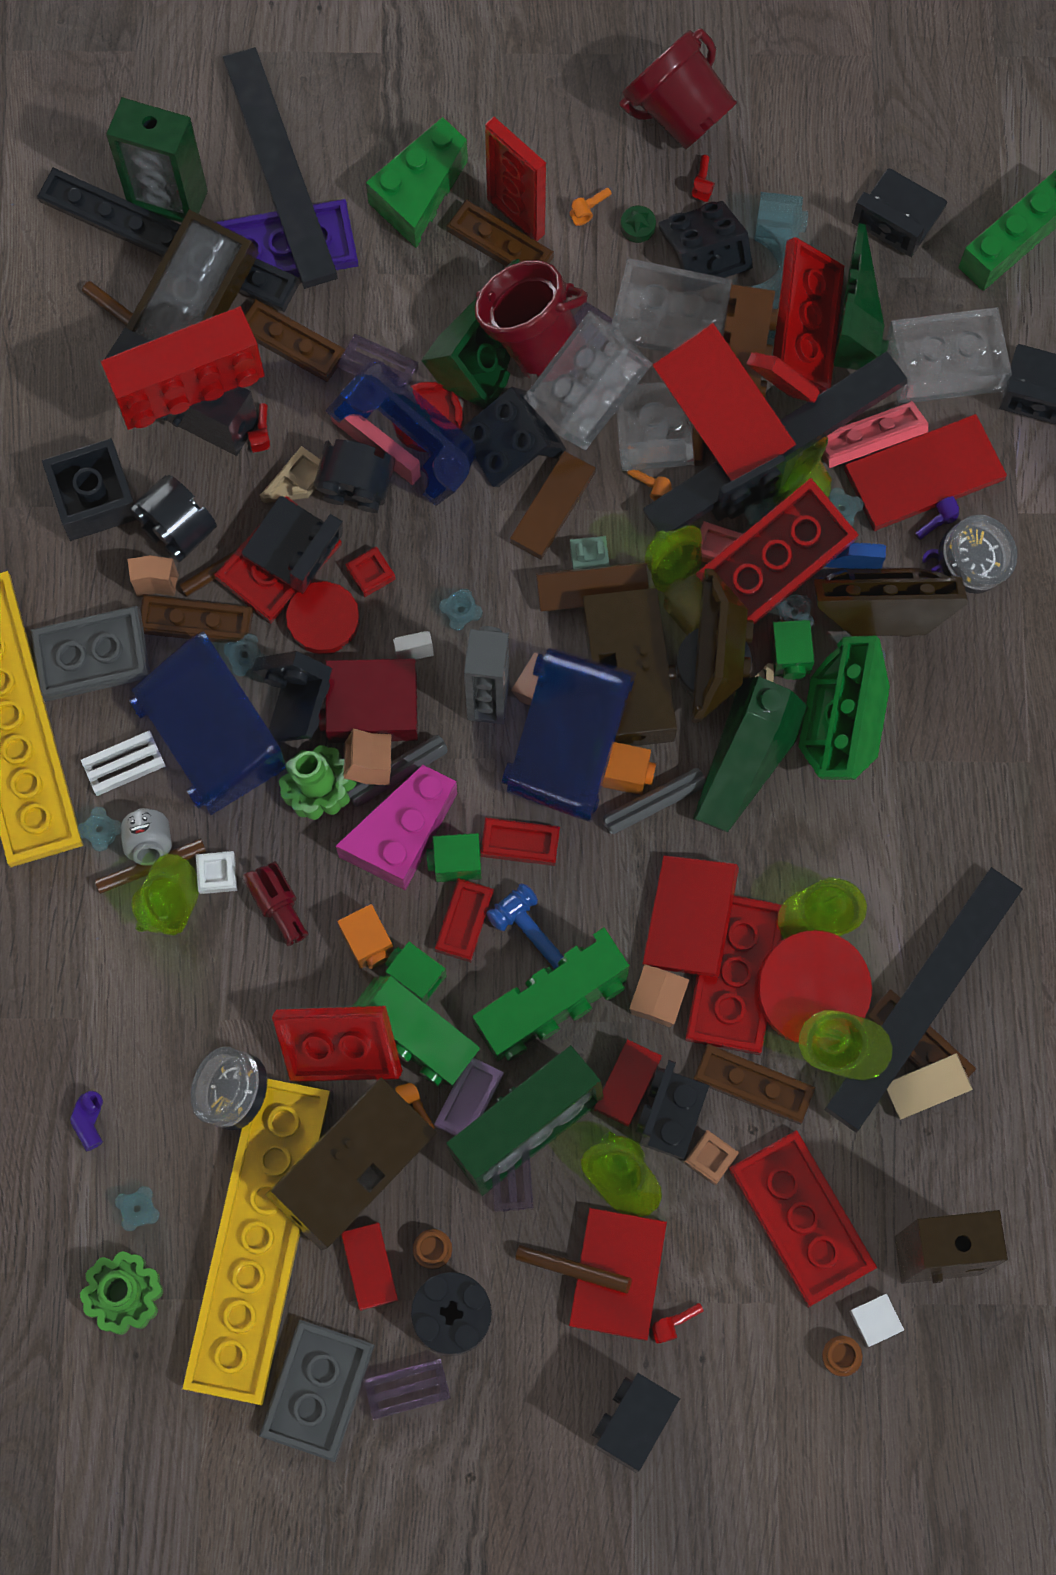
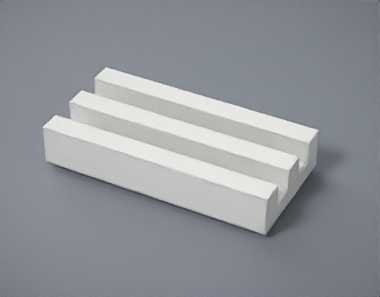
[81,730,166,796]

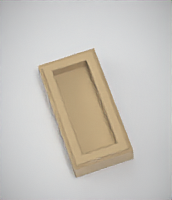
[887,1053,973,1120]

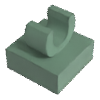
[570,536,610,570]

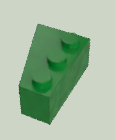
[366,117,468,248]
[352,976,480,1086]

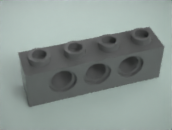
[464,626,510,724]

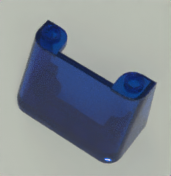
[325,361,476,506]
[129,631,286,816]
[502,648,637,822]

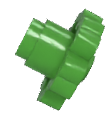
[279,745,357,820]
[80,1251,163,1335]

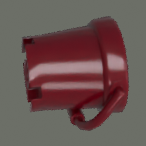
[619,28,737,150]
[475,260,588,380]

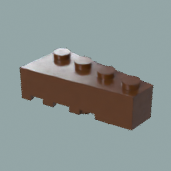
[723,284,779,397]

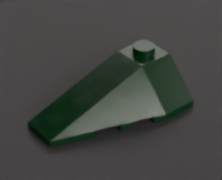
[833,223,889,370]
[421,259,520,409]
[693,676,808,832]

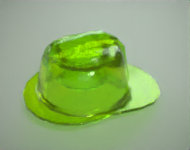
[773,436,832,503]
[644,525,702,592]
[131,854,199,936]
[778,877,867,938]
[799,1010,892,1080]
[581,1132,662,1217]

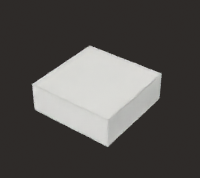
[393,631,434,660]
[196,851,237,894]
[849,1294,904,1348]

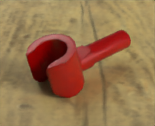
[691,155,715,202]
[247,403,271,453]
[652,1303,704,1344]

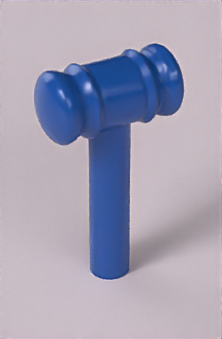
[487,883,564,969]

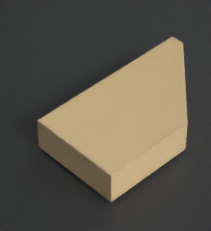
[260,446,320,503]

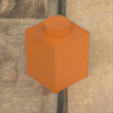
[598,740,656,795]
[337,904,394,969]

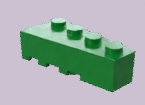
[472,927,630,1062]

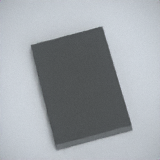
[31,606,151,702]
[259,1320,375,1462]

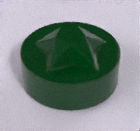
[621,205,656,243]

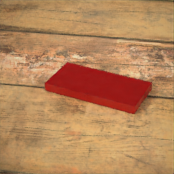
[485,117,546,241]
[773,237,845,395]
[652,323,796,481]
[844,414,1007,531]
[685,896,787,1055]
[729,1130,877,1308]

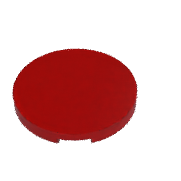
[758,930,872,1046]

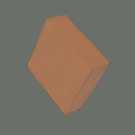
[684,1130,739,1186]

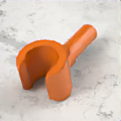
[570,187,612,226]
[627,467,672,501]
[395,1083,435,1129]

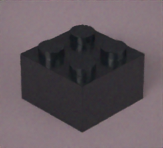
[42,438,137,541]
[592,1373,681,1473]

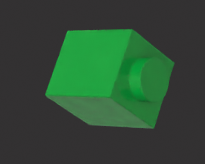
[770,620,814,680]
[426,833,482,882]
[385,942,447,1004]

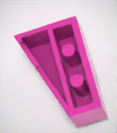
[336,765,458,890]

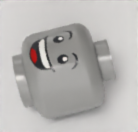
[120,808,172,865]

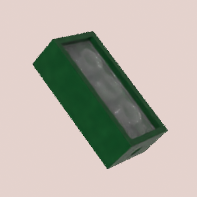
[106,97,208,223]
[446,1045,604,1196]

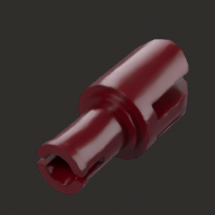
[242,861,309,946]

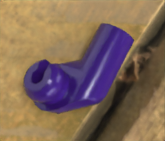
[70,1091,103,1152]

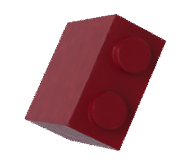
[319,658,418,743]

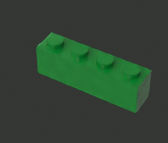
[958,170,1056,291]

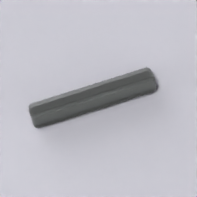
[347,735,447,807]
[603,768,706,834]

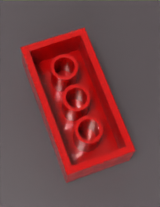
[100,306,265,430]
[696,478,859,624]

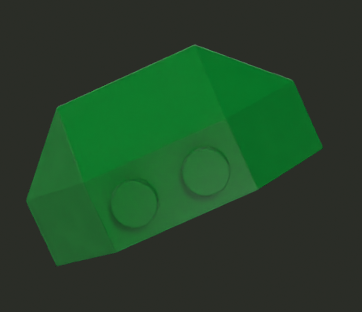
[798,636,890,780]

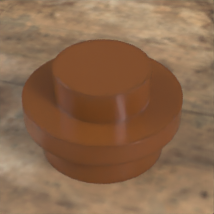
[413,1229,452,1269]
[822,1336,863,1377]

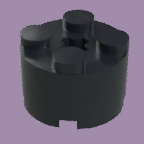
[314,439,395,513]
[129,475,217,563]
[411,1272,492,1356]

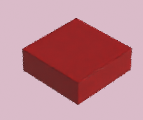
[345,546,396,598]

